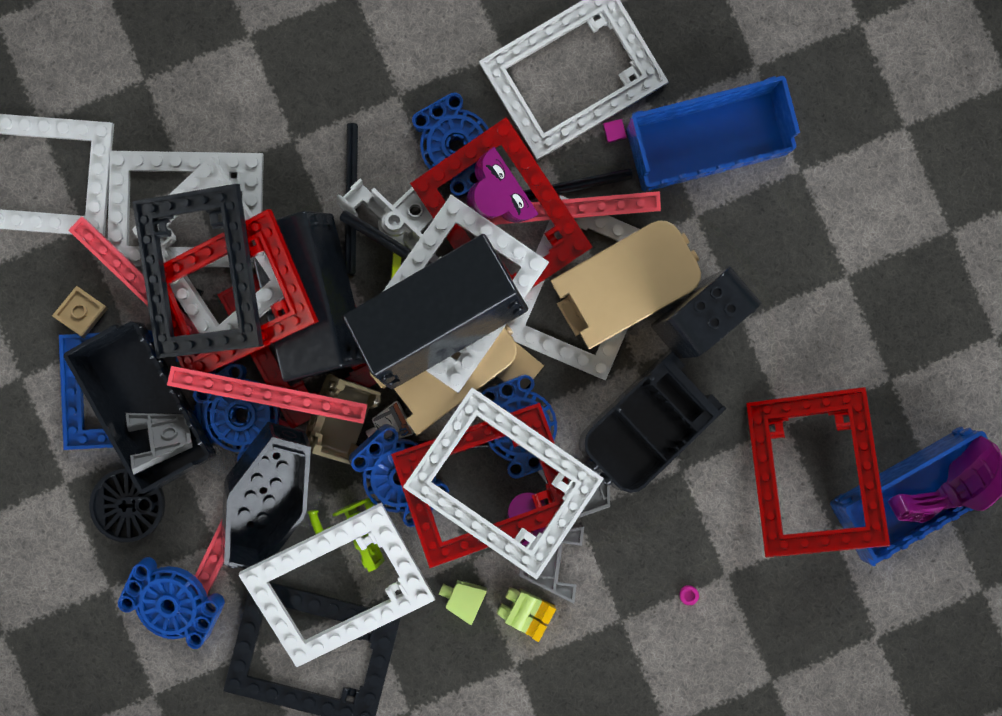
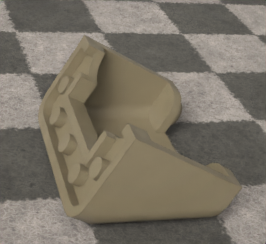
[305,374,381,465]

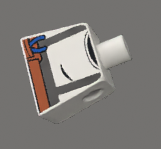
[366,401,415,439]

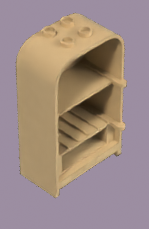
[551,221,701,350]
[369,324,517,436]

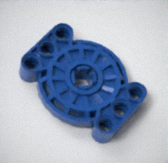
[412,93,489,198]
[193,364,280,461]
[481,374,557,479]
[349,424,449,527]
[118,557,225,649]

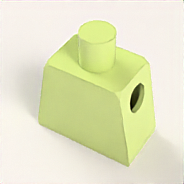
[439,580,487,625]

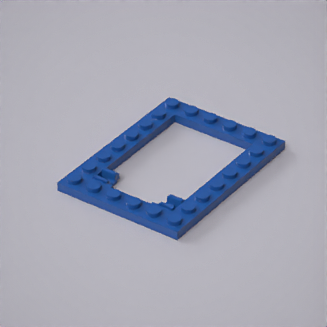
[59,330,219,450]

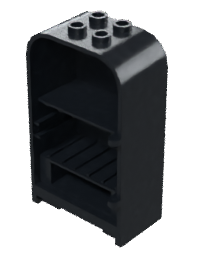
[651,267,762,359]
[579,351,727,493]

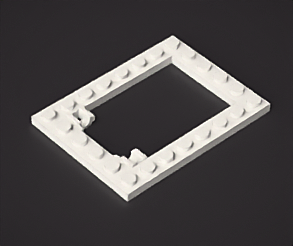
[479,0,668,161]
[0,114,114,237]
[108,151,264,268]
[132,157,284,333]
[383,195,549,393]
[507,195,640,380]
[403,388,604,580]
[239,502,435,667]

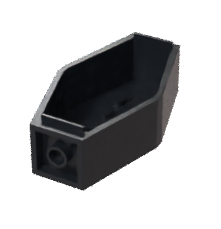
[221,422,311,569]

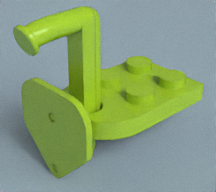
[307,497,385,572]

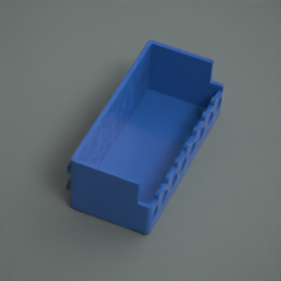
[626,76,800,192]
[830,427,988,566]

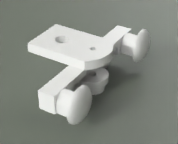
[337,179,441,263]

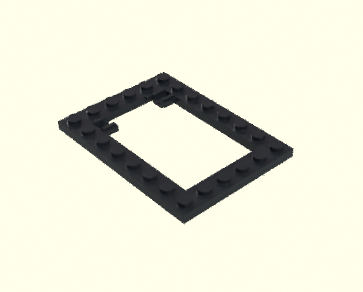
[132,184,263,359]
[223,582,401,716]

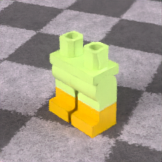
[497,587,556,642]

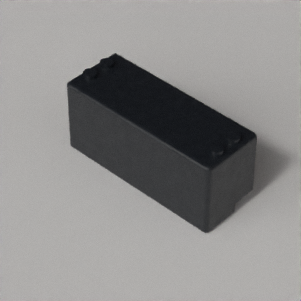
[252,210,366,382]
[343,234,528,390]
[63,321,216,494]

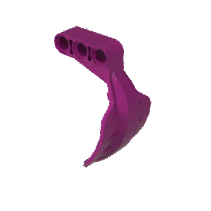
[888,436,1002,523]

